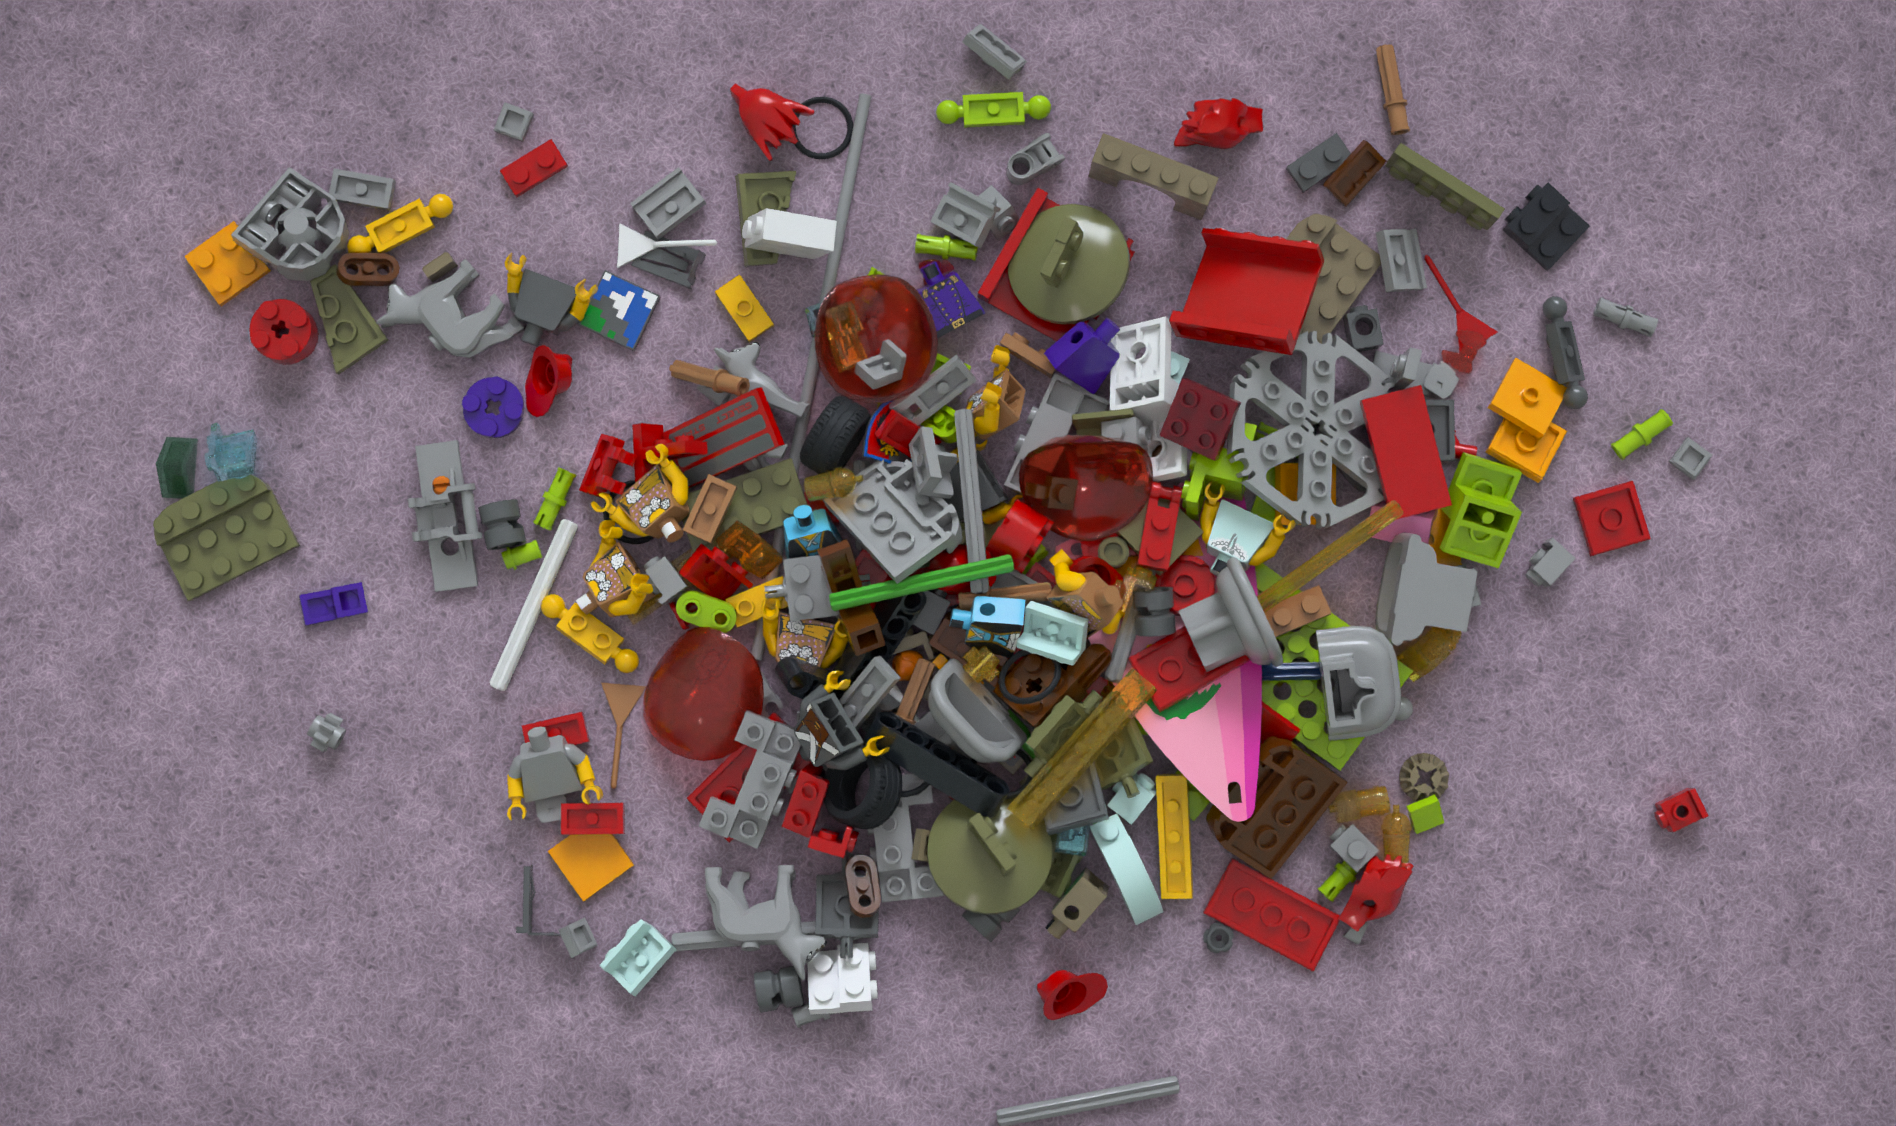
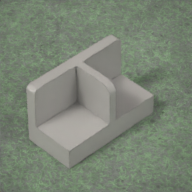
[909,426,958,499]

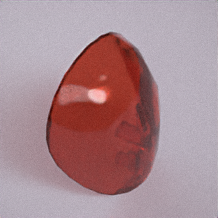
[815,275,938,403]
[1019,435,1153,541]
[643,627,764,761]

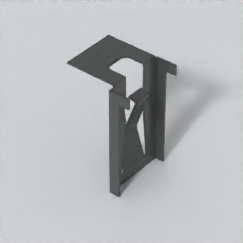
[631,230,706,290]
[516,865,560,936]

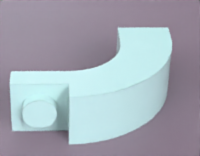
[1089,813,1164,925]

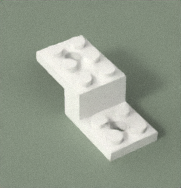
[1110,316,1187,487]

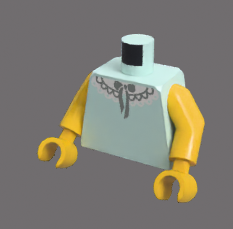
[1200,481,1296,576]

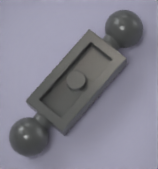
[1542,296,1588,409]

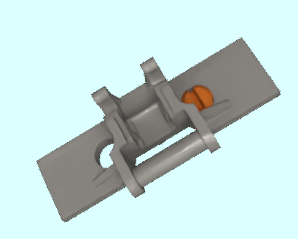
[407,440,482,592]

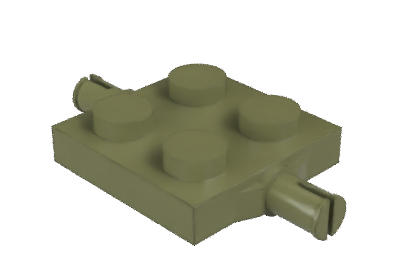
[1024,690,1103,779]
[1080,701,1153,798]

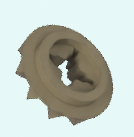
[1399,753,1450,801]

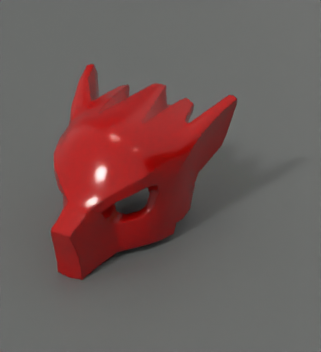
[730,83,815,161]
[1174,98,1263,149]
[1338,854,1414,932]

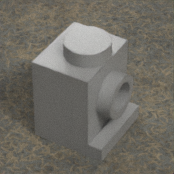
[1525,537,1576,587]
[643,556,689,606]

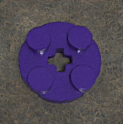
[462,376,525,438]

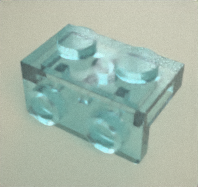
[205,422,257,482]

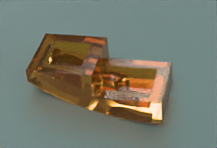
[826,301,868,373]
[715,520,783,579]

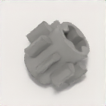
[307,713,346,752]

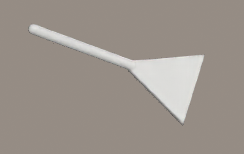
[617,223,717,268]

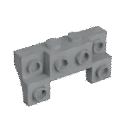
[1004,373,1109,513]
[699,710,801,849]
[867,774,944,902]

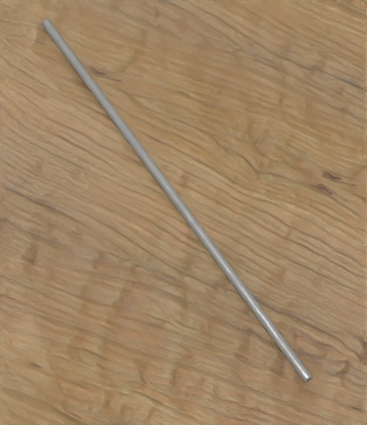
[750,94,871,661]

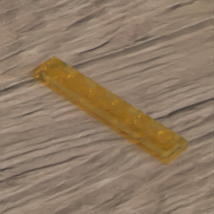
[1007,668,1157,830]

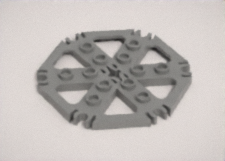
[1227,331,1395,529]

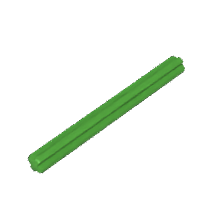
[829,555,1014,611]

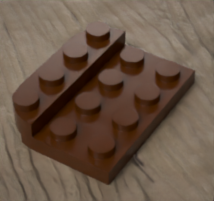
[1206,736,1348,879]

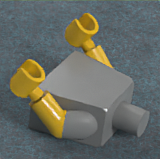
[507,726,603,821]

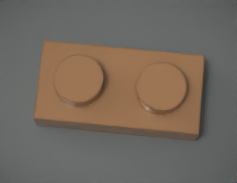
[999,332,1056,378]
[683,474,738,544]
[1263,585,1331,637]

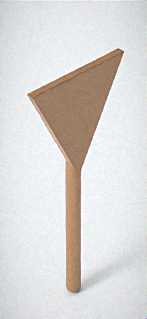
[601,683,646,789]

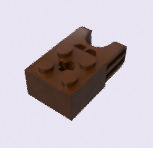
[993,644,1112,729]

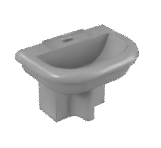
[1376,532,1478,646]
[1179,557,1284,672]
[1316,626,1401,741]
[914,658,1027,763]

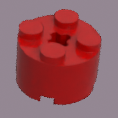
[249,299,319,365]
[986,499,1055,574]

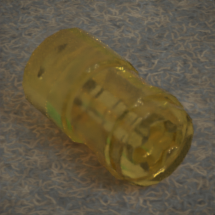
[1328,785,1390,823]

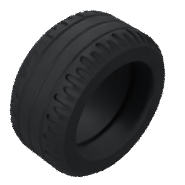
[800,395,871,479]
[824,744,903,829]

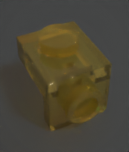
[1115,566,1157,612]

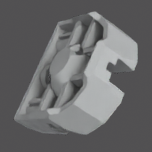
[231,167,349,281]

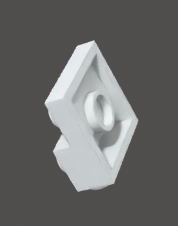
[807,943,878,1015]

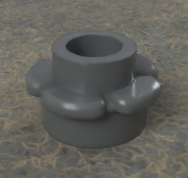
[1203,923,1234,953]

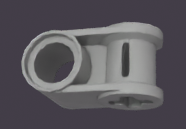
[1006,133,1065,185]

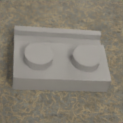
[630,167,706,240]
[930,182,1001,248]
[1376,229,1427,292]

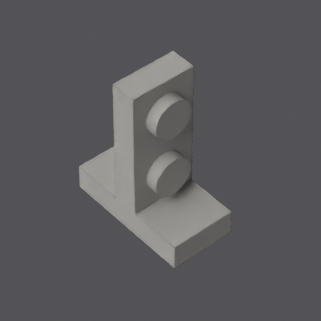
[1368,347,1432,396]

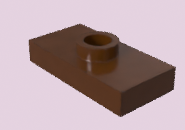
[1323,140,1387,207]

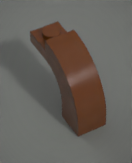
[817,539,885,656]

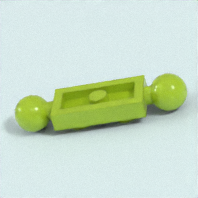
[936,92,1051,128]

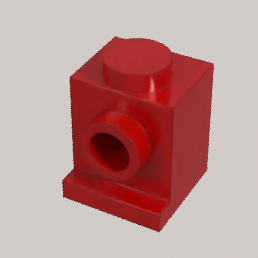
[1654,788,1709,832]

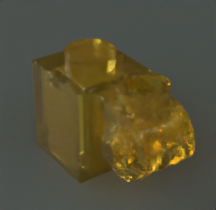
[1396,626,1462,682]

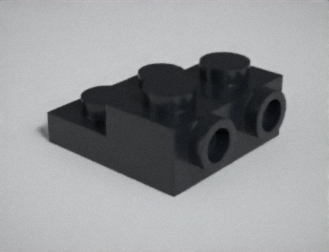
[1503,182,1590,271]

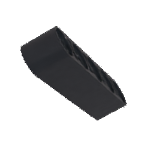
[864,710,1010,818]

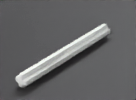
[490,519,578,691]

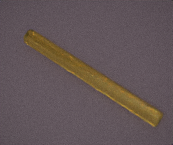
[1257,500,1403,613]

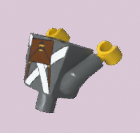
[794,671,890,770]

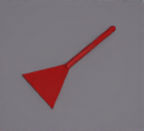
[1424,255,1498,355]

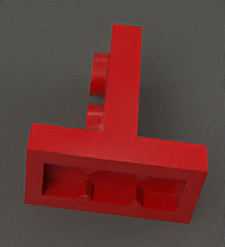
[632,423,708,483]

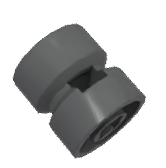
[478,499,526,550]
[1133,587,1176,637]
[962,908,1020,942]
[754,966,804,1013]

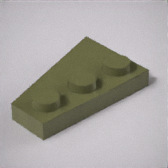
[735,171,796,267]
[310,264,389,375]

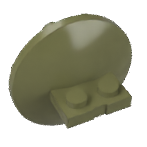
[1008,204,1130,324]
[927,796,1053,915]

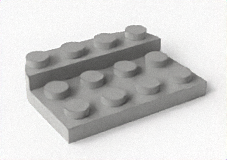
[823,459,963,584]

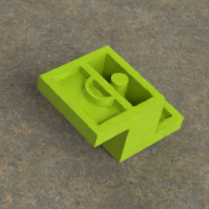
[1181,422,1257,521]
[1439,452,1522,569]

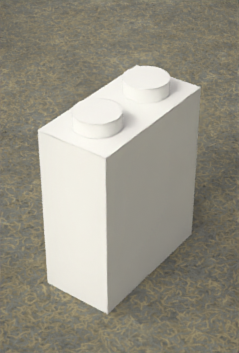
[742,208,837,259]

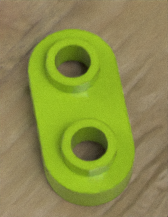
[918,405,957,443]
[676,590,737,633]

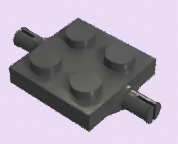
[815,853,879,959]

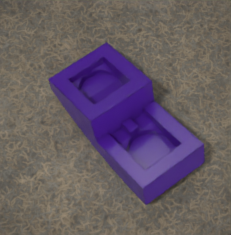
[299,582,368,626]

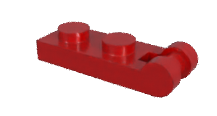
[1136,481,1183,572]

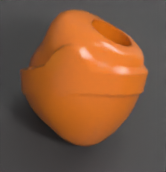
[892,650,923,681]

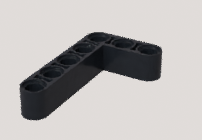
[775,576,927,700]

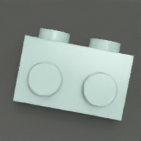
[1016,601,1088,665]
[600,919,677,996]

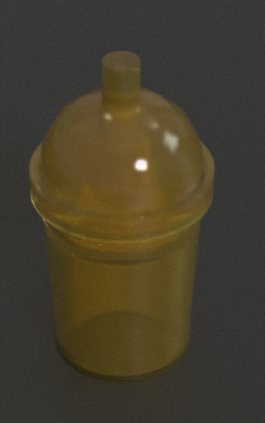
[804,467,864,502]
[1381,804,1412,863]

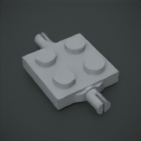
[764,555,870,621]

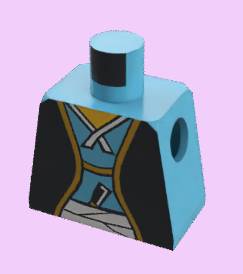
[783,505,842,559]
[949,596,1026,658]

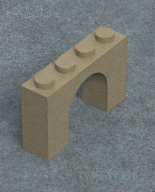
[1088,133,1219,220]

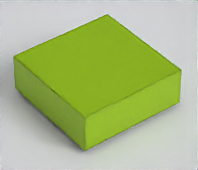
[1406,794,1445,834]

